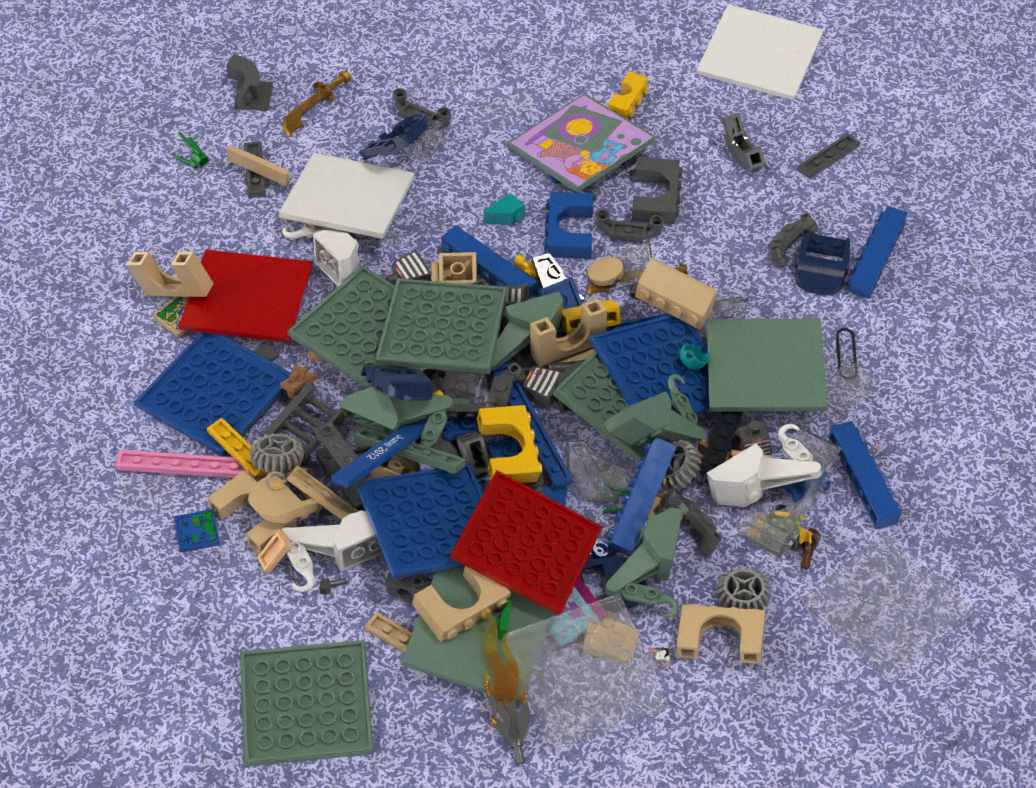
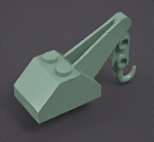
[491,292,563,371]
[604,374,706,445]
[340,387,453,448]
[605,507,683,618]

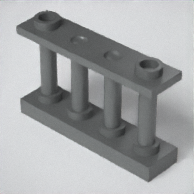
[261,382,346,467]
[313,421,372,510]

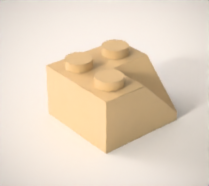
[439,252,477,284]

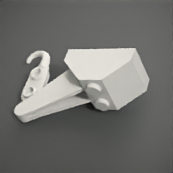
[282,223,360,286]
[707,424,822,507]
[282,510,383,592]

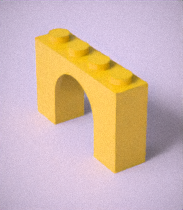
[477,405,542,483]

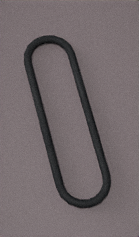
[836,328,858,380]

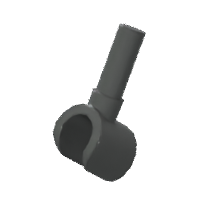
[319,578,347,594]

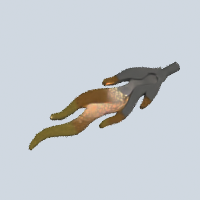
[484,610,530,765]

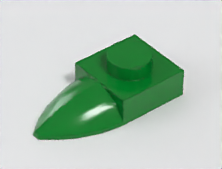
[494,598,512,640]

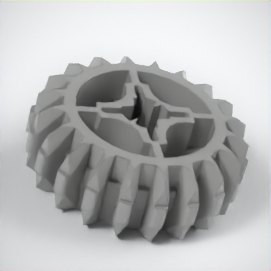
[250,432,304,474]
[660,439,702,491]
[716,565,772,610]

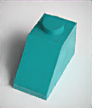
[483,193,525,225]

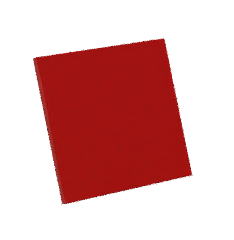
[179,249,313,343]
[450,470,603,616]

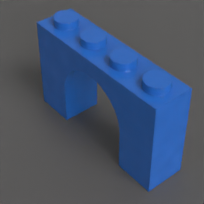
[544,192,593,259]

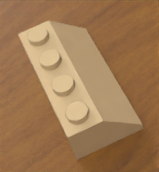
[635,258,718,330]

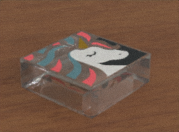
[648,648,670,670]

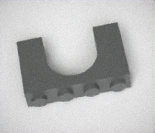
[631,157,682,224]

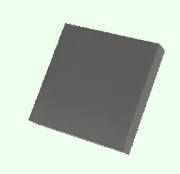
[234,81,273,111]

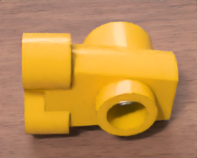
[513,254,538,280]

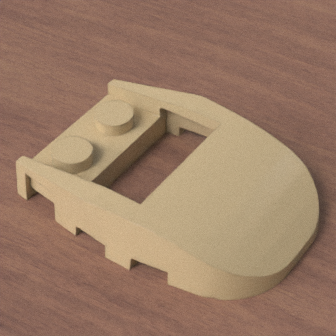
[248,468,323,523]

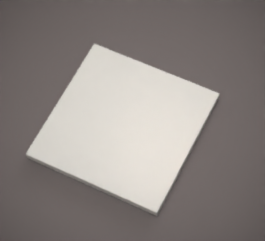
[696,4,824,101]
[279,153,415,239]

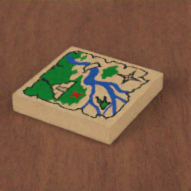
[153,297,188,338]

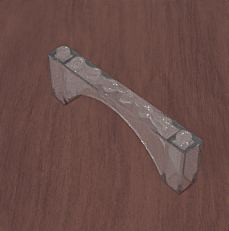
[737,426,841,558]

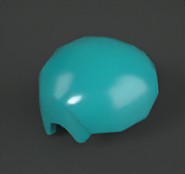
[679,343,710,370]

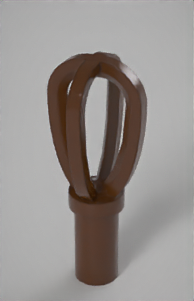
[801,528,821,570]

